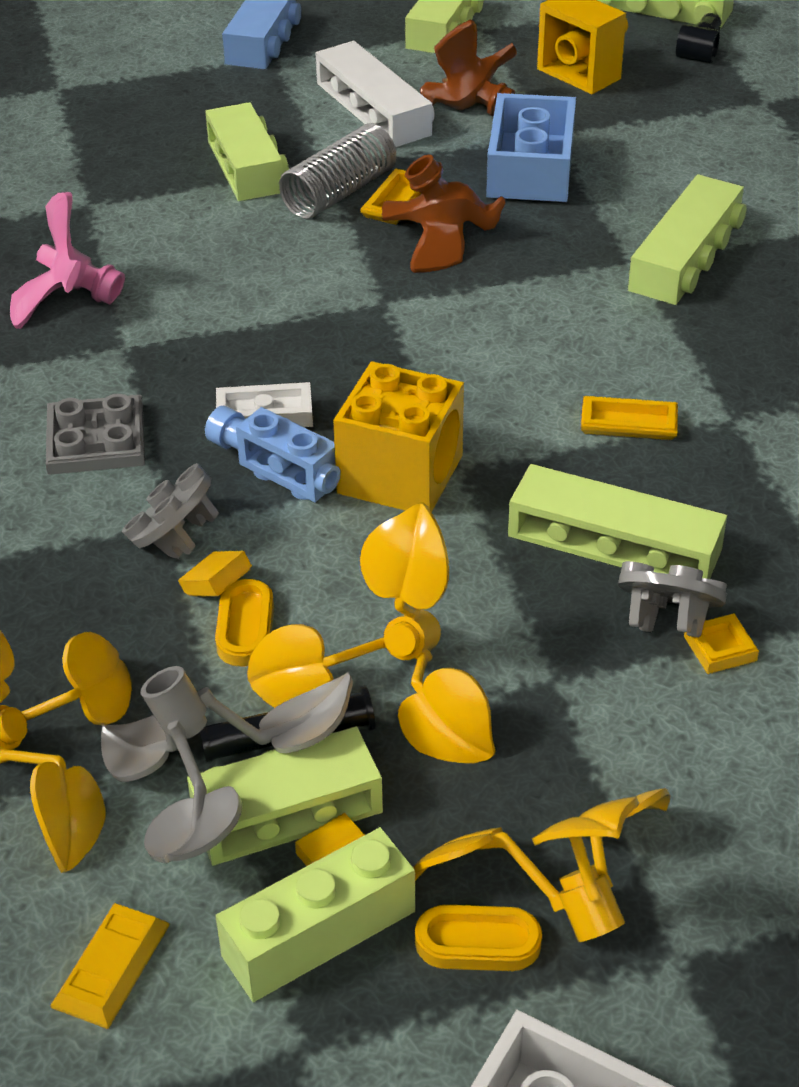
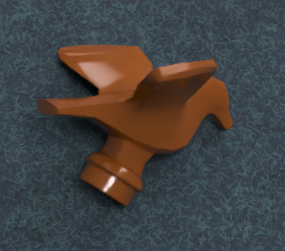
[420,20,517,116]
[382,155,506,273]

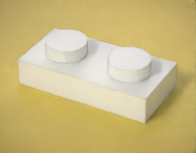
[216,382,313,427]

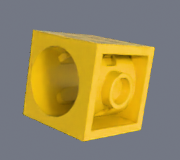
[333,361,464,512]

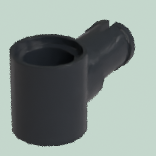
[676,13,721,63]

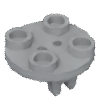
[122,463,219,559]
[618,561,727,637]

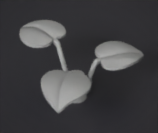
[101,666,353,864]

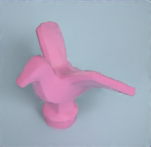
[10,192,125,329]

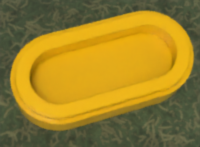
[215,579,274,667]
[415,905,542,971]

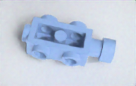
[205,405,341,503]

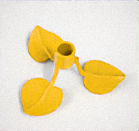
[247,503,496,763]
[0,630,132,873]
[413,788,671,942]

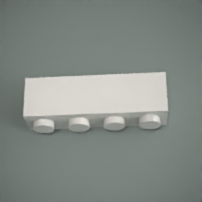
[316,41,435,147]

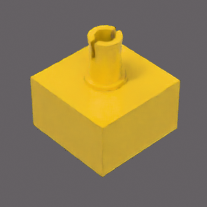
[537,0,628,94]

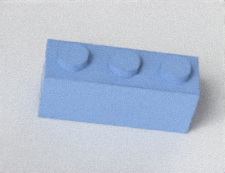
[222,0,301,69]

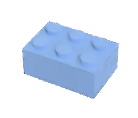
[486,93,576,202]

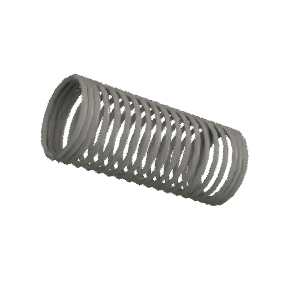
[279,123,396,219]

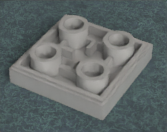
[46,394,145,475]

